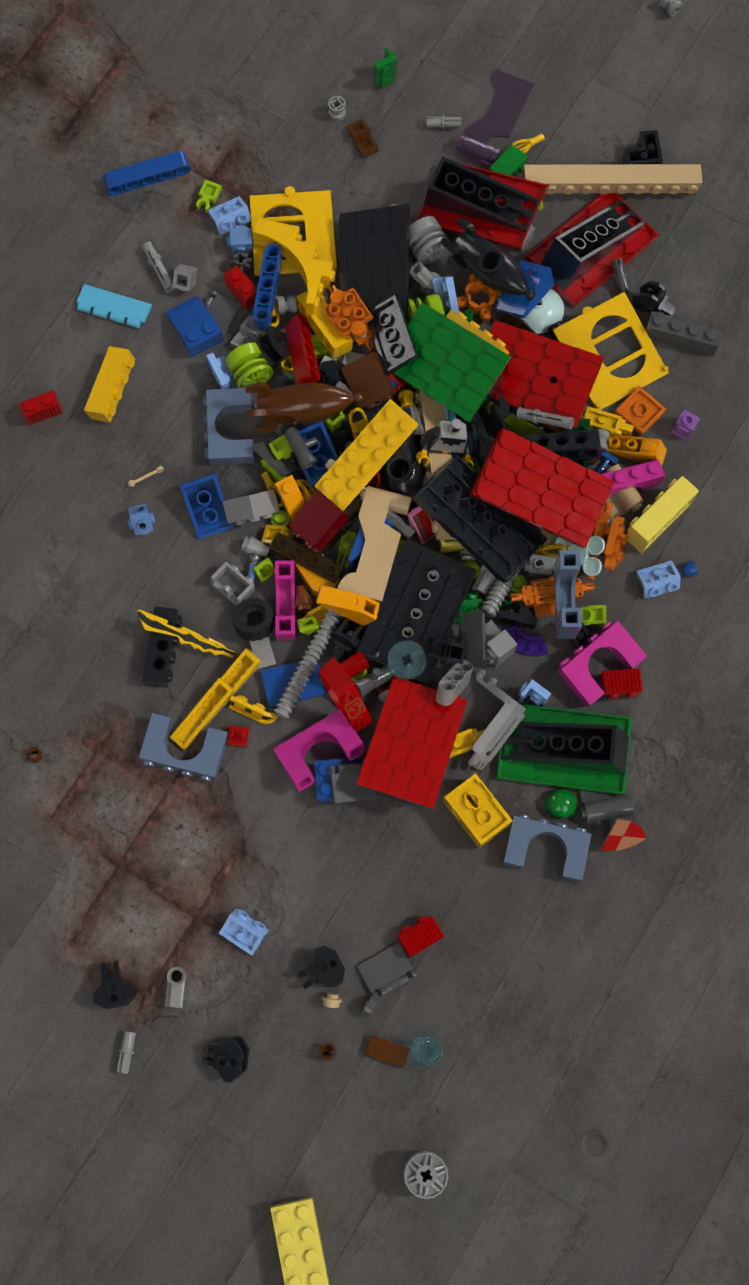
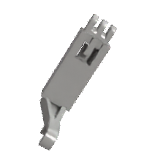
[468,669,526,771]

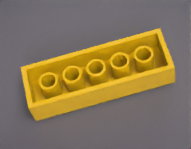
[315,399,419,511]

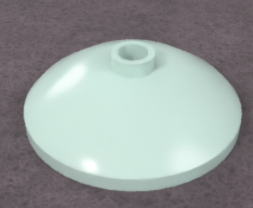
[522,289,564,335]

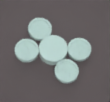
[552,536,605,576]

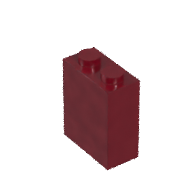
[288,490,350,552]

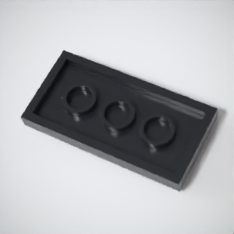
[368,295,419,376]

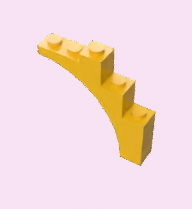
[253,218,336,315]

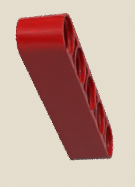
[285,313,320,384]

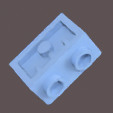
[208,196,251,235]
[432,275,459,313]
[206,352,238,389]
[636,560,681,599]
[518,679,551,707]
[219,909,269,956]

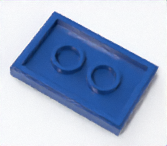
[261,661,326,709]

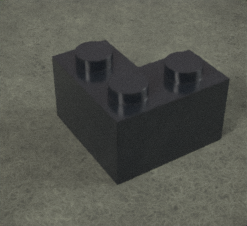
[622,130,663,165]

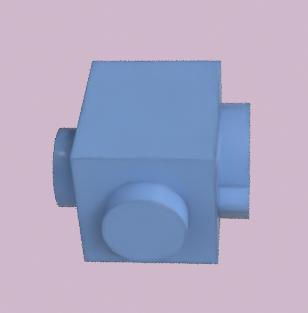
[227,225,253,254]

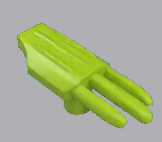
[336,531,356,569]

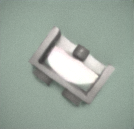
[211,562,255,606]

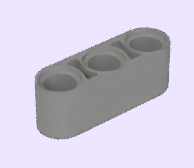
[435,660,473,706]

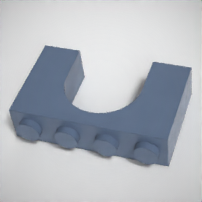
[203,388,255,466]
[554,550,582,639]
[139,713,228,782]
[502,814,592,883]

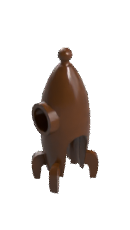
[245,383,364,433]

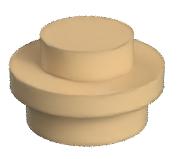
[322,992,342,1008]

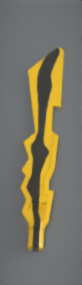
[137,610,235,659]

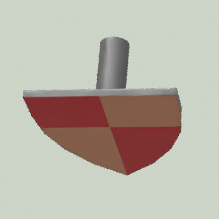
[600,818,647,851]

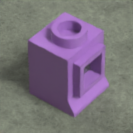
[671,410,700,441]

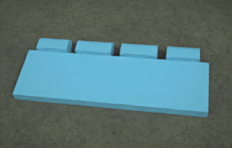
[76,284,152,328]

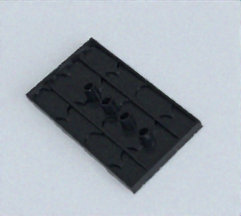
[338,204,410,316]
[411,455,547,583]
[356,538,477,684]

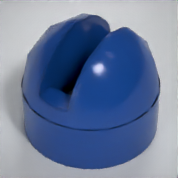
[682,561,698,577]

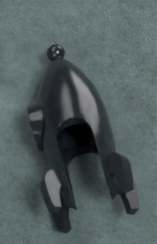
[441,218,536,300]
[456,394,510,469]
[377,407,423,525]

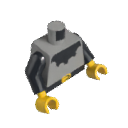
[416,419,474,468]

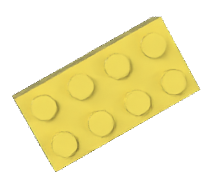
[626,476,699,554]
[270,1197,330,1285]

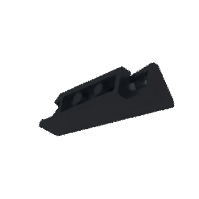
[329,399,401,458]

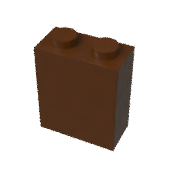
[341,352,396,410]

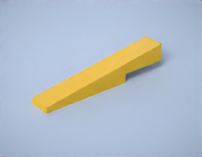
[170,648,263,750]

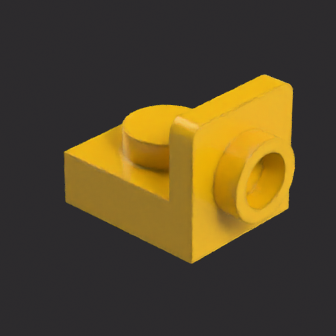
[262,525,294,545]

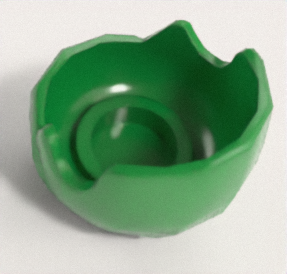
[545,789,577,819]

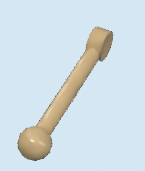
[128,466,164,487]

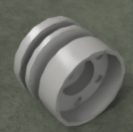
[409,216,449,265]
[403,1150,449,1199]

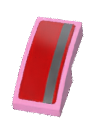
[407,506,435,544]

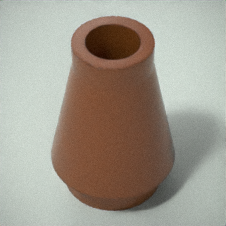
[295,585,314,615]

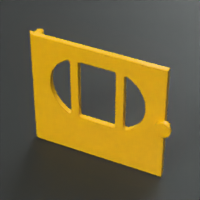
[250,186,338,276]
[552,292,669,410]

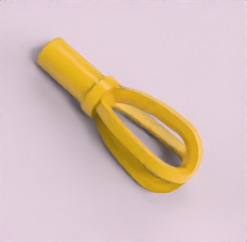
[512,133,545,154]
[261,472,283,508]
[534,543,566,558]

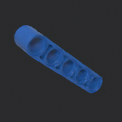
[103,151,191,196]
[253,244,282,330]

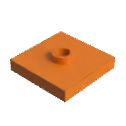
[614,386,667,436]

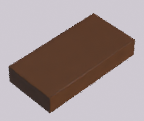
[365,1035,410,1068]

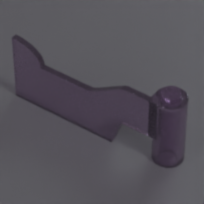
[454,69,534,165]

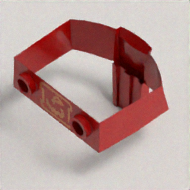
[318,651,373,732]

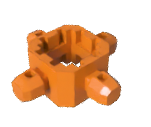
[457,274,501,322]

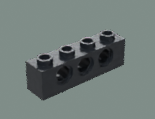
[523,429,601,461]
[142,606,182,688]

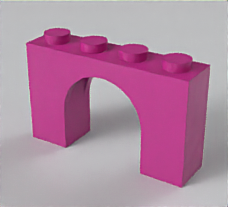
[556,621,647,706]
[273,710,366,792]

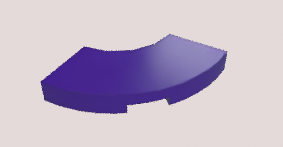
[500,624,548,657]

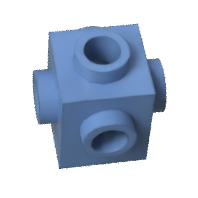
[127,503,156,535]

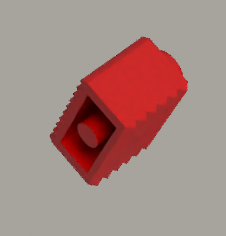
[224,266,257,310]
[19,390,63,426]
[600,668,643,700]
[397,915,445,958]

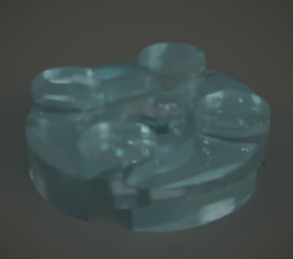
[387,641,426,679]

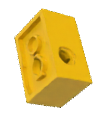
[443,773,513,849]

